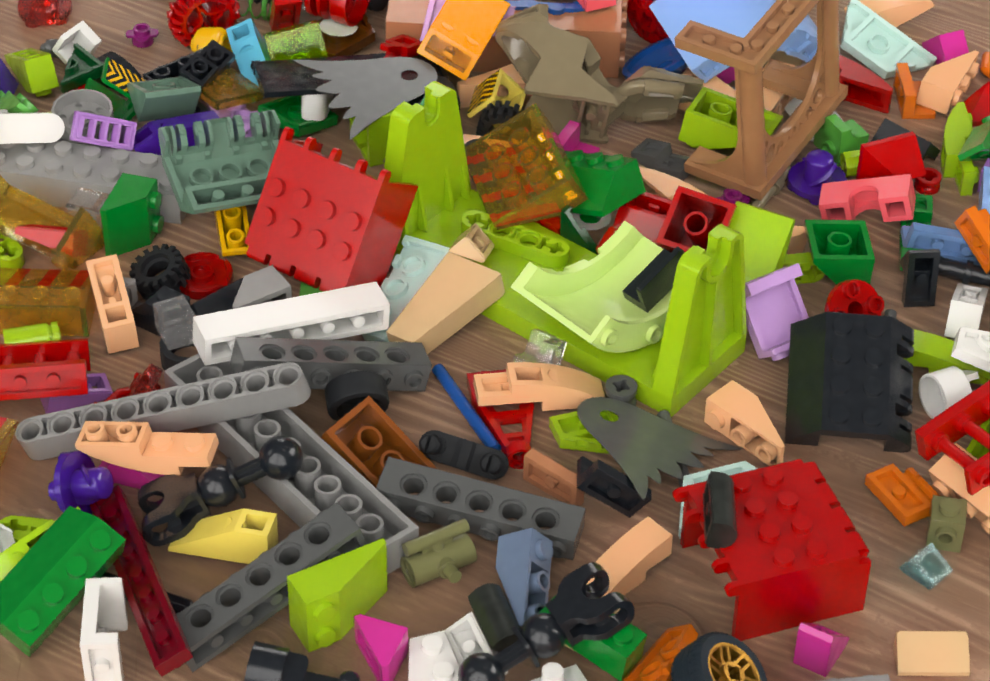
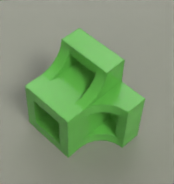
[813,114,869,167]

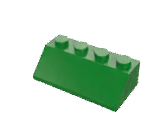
[525,148,646,217]
[0,506,126,658]

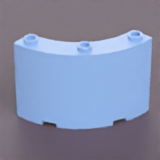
[649,0,817,83]

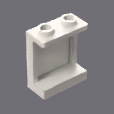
[80,577,128,681]

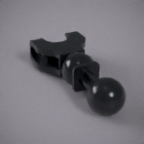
[138,436,303,547]
[458,562,635,681]

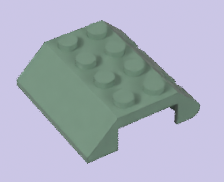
[158,109,281,215]

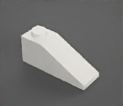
[944,283,988,341]

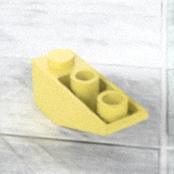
[168,508,278,564]

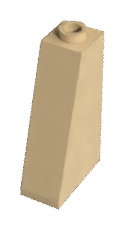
[386,251,505,355]

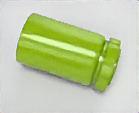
[2,321,62,344]

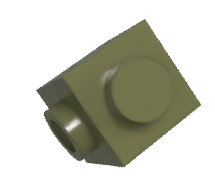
[925,495,967,553]

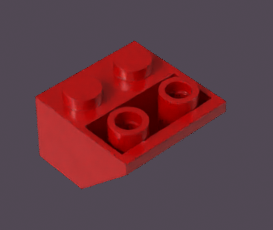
[613,192,672,245]

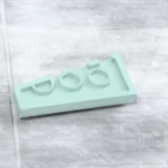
[362,234,452,342]

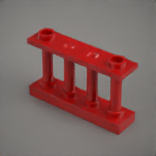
[0,338,91,401]
[915,380,990,496]

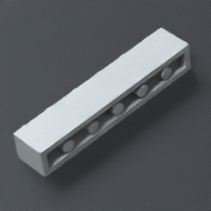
[193,282,390,366]

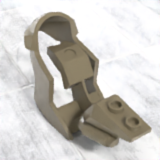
[495,4,704,144]

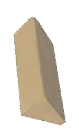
[449,223,494,263]
[893,631,970,676]

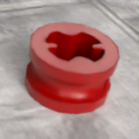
[914,167,942,195]

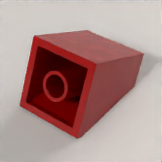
[656,185,737,253]

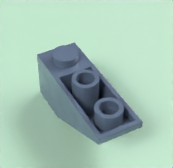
[495,528,553,627]

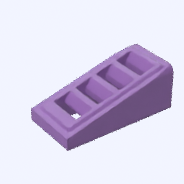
[70,111,137,151]
[40,373,113,414]

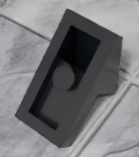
[900,249,941,307]

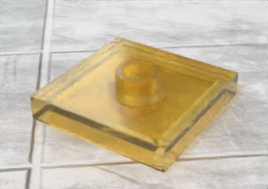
[199,68,263,110]

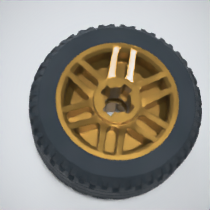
[671,632,767,681]

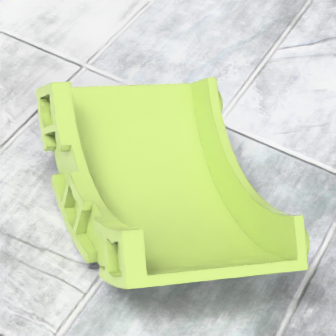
[511,221,672,353]

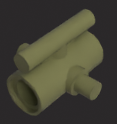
[400,518,477,588]

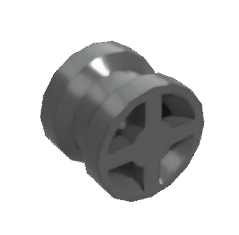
[605,375,638,406]

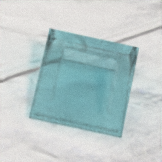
[899,543,953,590]

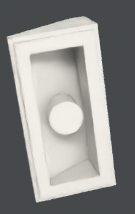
[444,611,509,675]

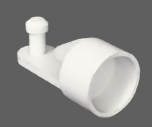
[0,109,65,144]
[919,366,979,419]

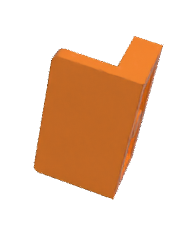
[893,63,936,119]
[954,206,990,274]

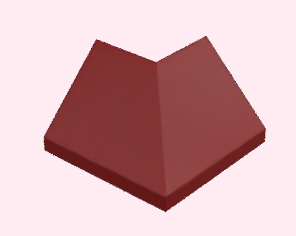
[856,131,927,180]

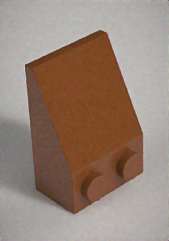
[321,396,437,488]

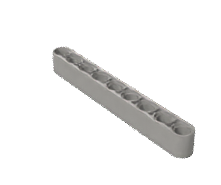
[15,362,311,460]

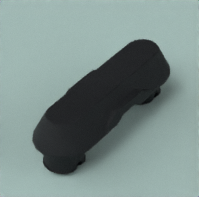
[419,430,509,480]

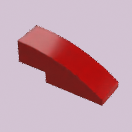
[839,55,893,114]

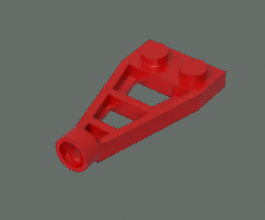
[467,369,535,469]

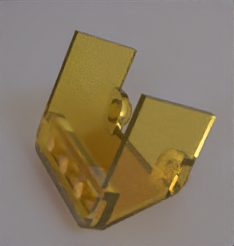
[0,175,104,271]

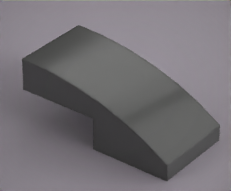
[631,138,691,181]

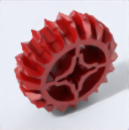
[166,0,241,47]

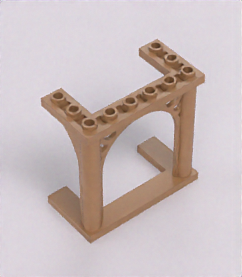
[675,0,848,201]

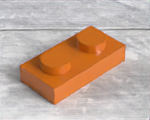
[864,463,931,527]

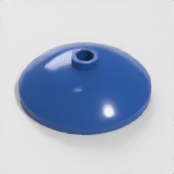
[622,37,688,79]

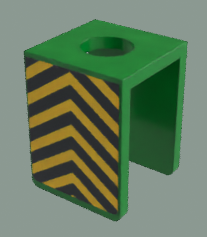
[84,57,146,121]

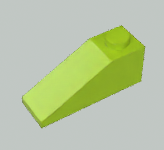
[4,48,59,97]

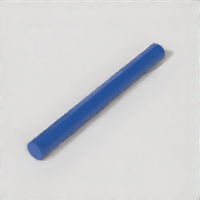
[432,364,501,451]

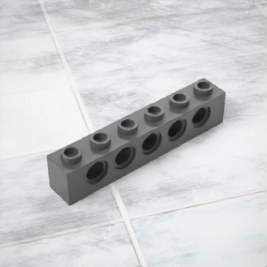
[230,337,432,391]
[376,457,586,560]
[176,503,367,672]

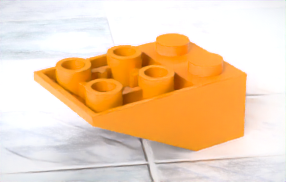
[416,0,510,81]

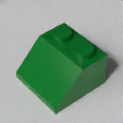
[100,173,164,256]
[804,219,875,285]

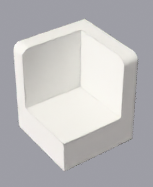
[52,21,102,65]

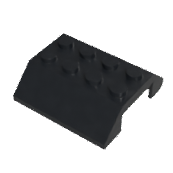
[785,312,914,453]

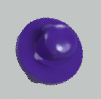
[787,149,847,206]
[48,451,114,514]

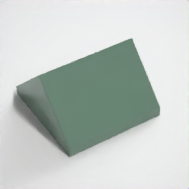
[127,76,201,122]

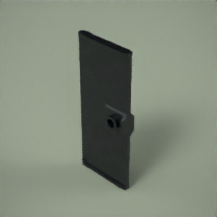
[250,53,449,98]

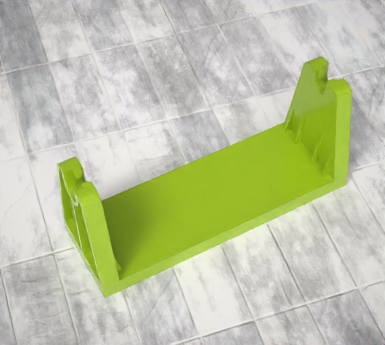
[384,81,747,417]

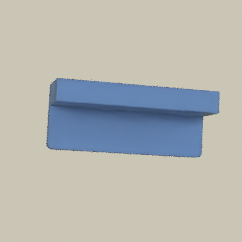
[900,222,981,266]

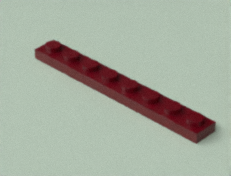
[90,484,193,677]

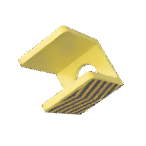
[467,68,526,132]

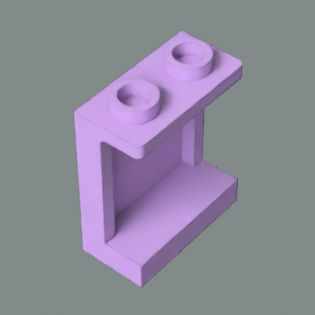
[745,263,809,361]

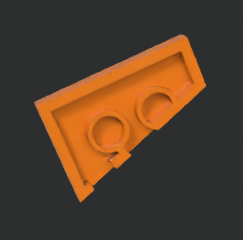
[622,623,699,681]

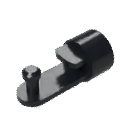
[244,641,360,681]

